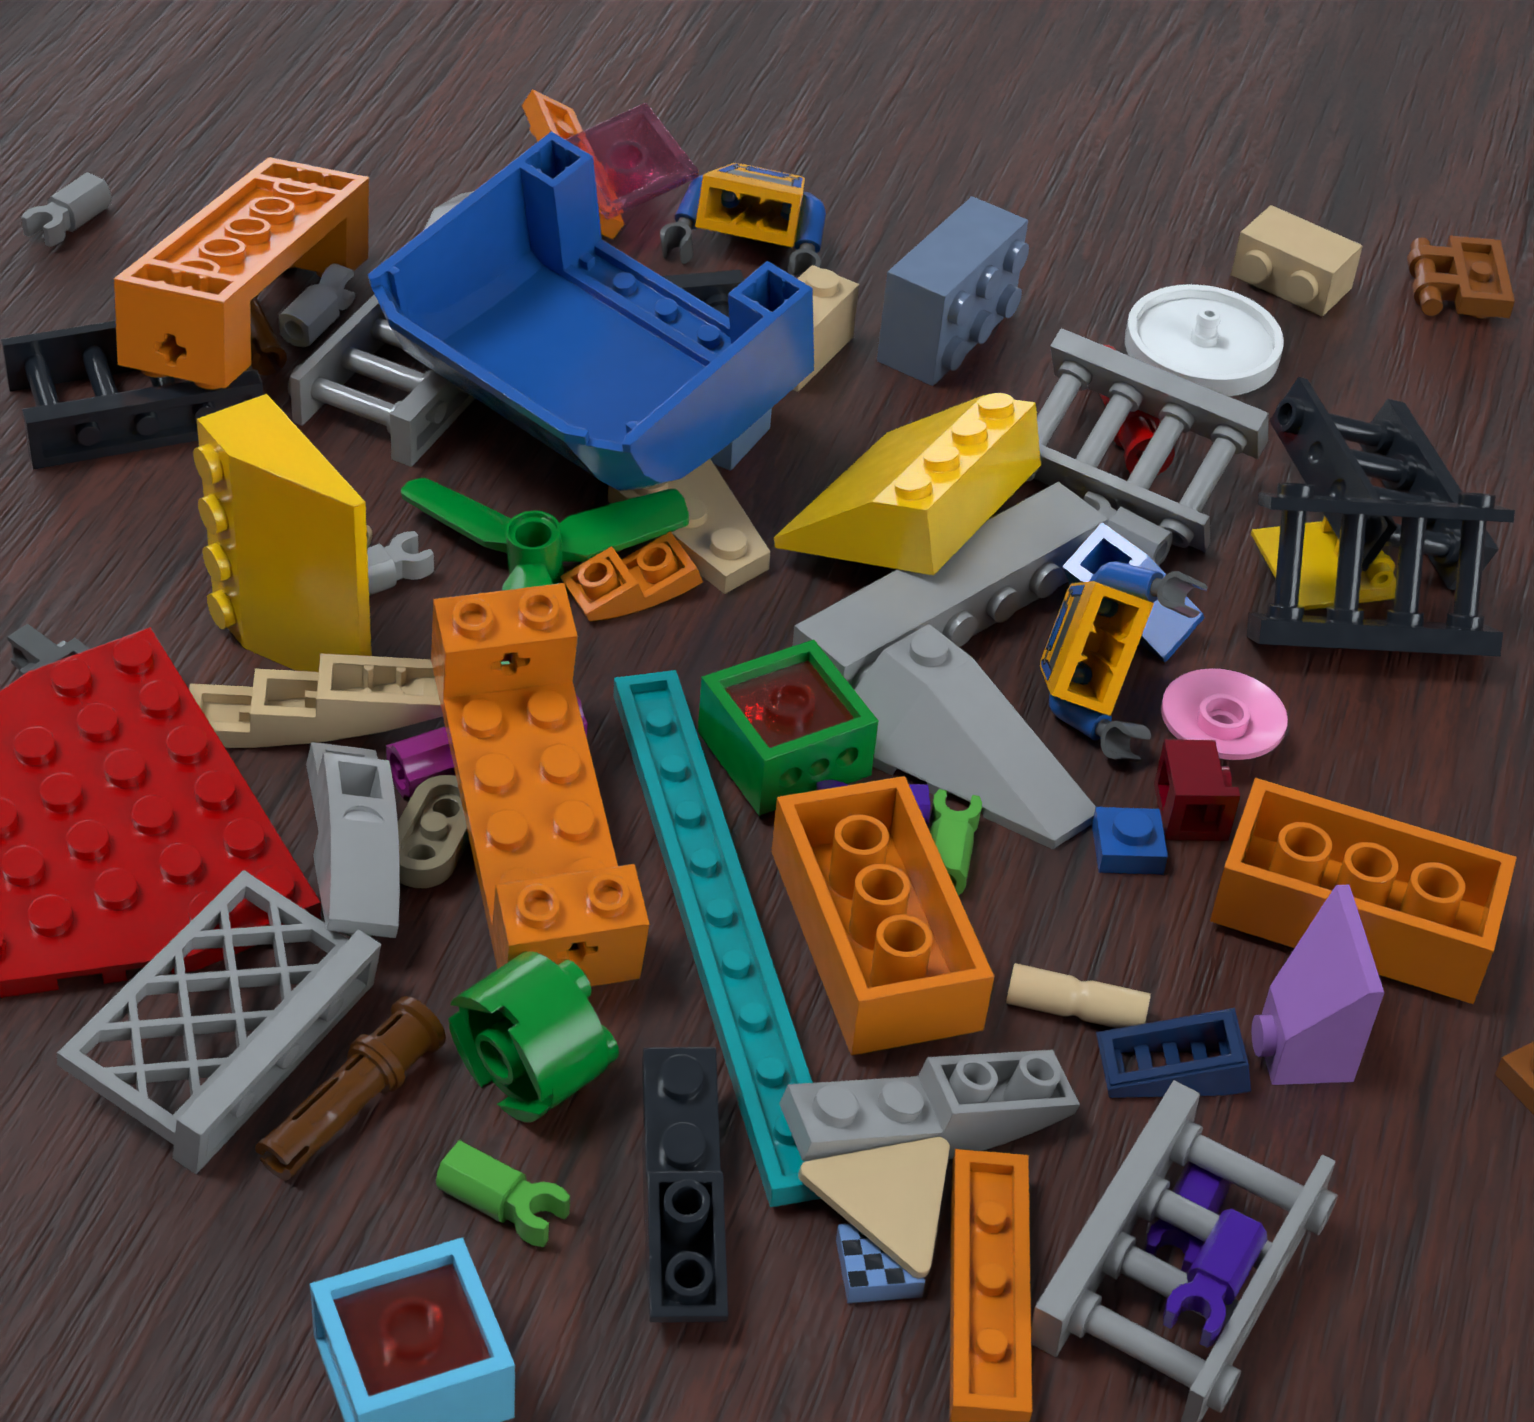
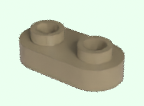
[398,775,470,888]

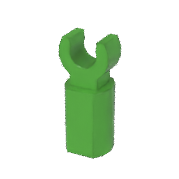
[930,789,982,896]
[436,1140,570,1247]

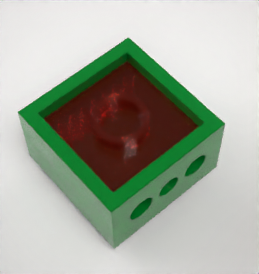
[697,639,879,816]

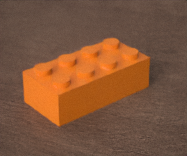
[771,776,994,1056]
[1210,778,1517,1004]

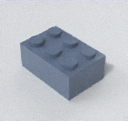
[877,196,1029,386]

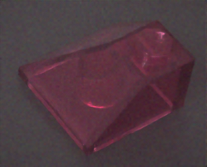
[565,102,699,220]

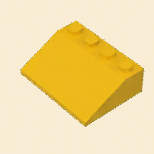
[774,393,1041,575]
[193,394,371,672]

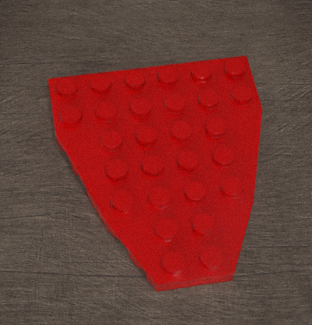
[0,627,321,998]

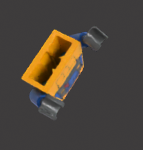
[660,163,826,276]
[1040,561,1208,762]

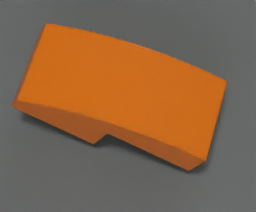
[560,531,703,621]

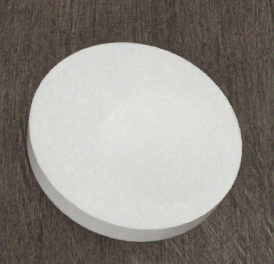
[1125,285,1284,396]

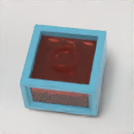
[310,1237,515,1422]

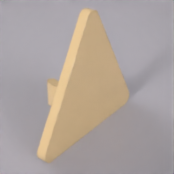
[798,1137,950,1278]

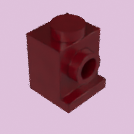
[1154,739,1240,841]

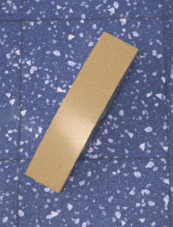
[189,653,443,748]

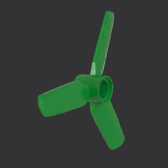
[401,478,689,664]

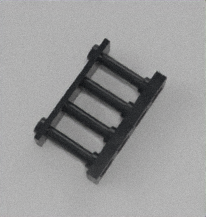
[1,321,263,469]
[1269,377,1499,590]
[1247,482,1515,657]

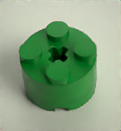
[448,951,619,1122]

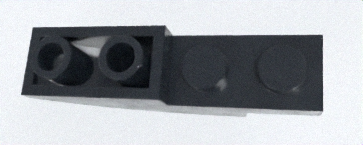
[642,1047,728,1323]

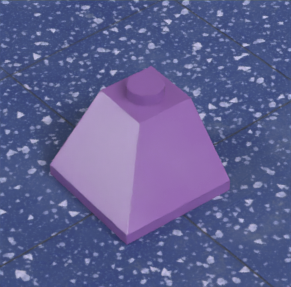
[1251,885,1384,1085]

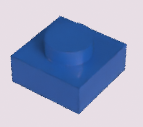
[1092,807,1168,875]

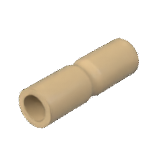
[1006,963,1151,1028]

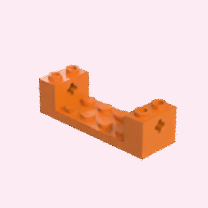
[114,157,369,389]
[431,583,650,986]

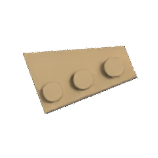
[608,459,770,594]

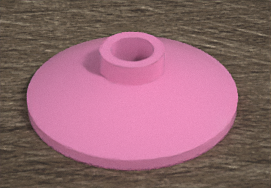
[1161,669,1288,760]

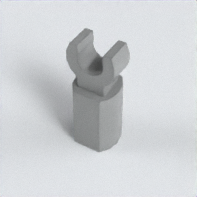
[21,172,111,247]
[1084,491,1173,566]
[367,531,434,596]

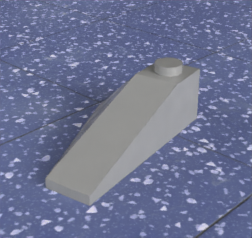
[855,624,1096,849]

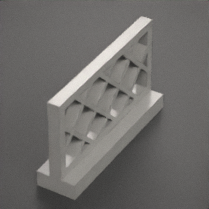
[57,870,381,1174]

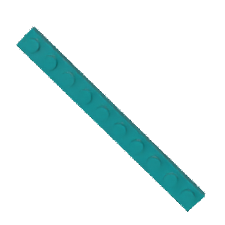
[613,670,821,1207]

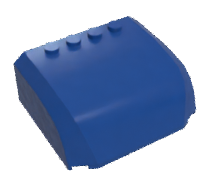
[368,131,814,491]

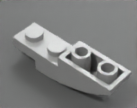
[306,742,400,938]
[779,1050,1080,1161]

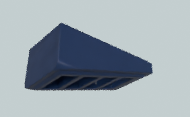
[1096,1008,1251,1098]

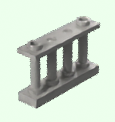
[288,294,475,467]
[1026,328,1268,552]
[1031,1081,1338,1422]

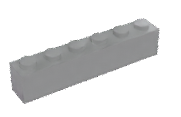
[790,482,1109,690]

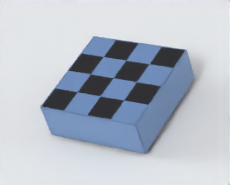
[836,1224,925,1303]

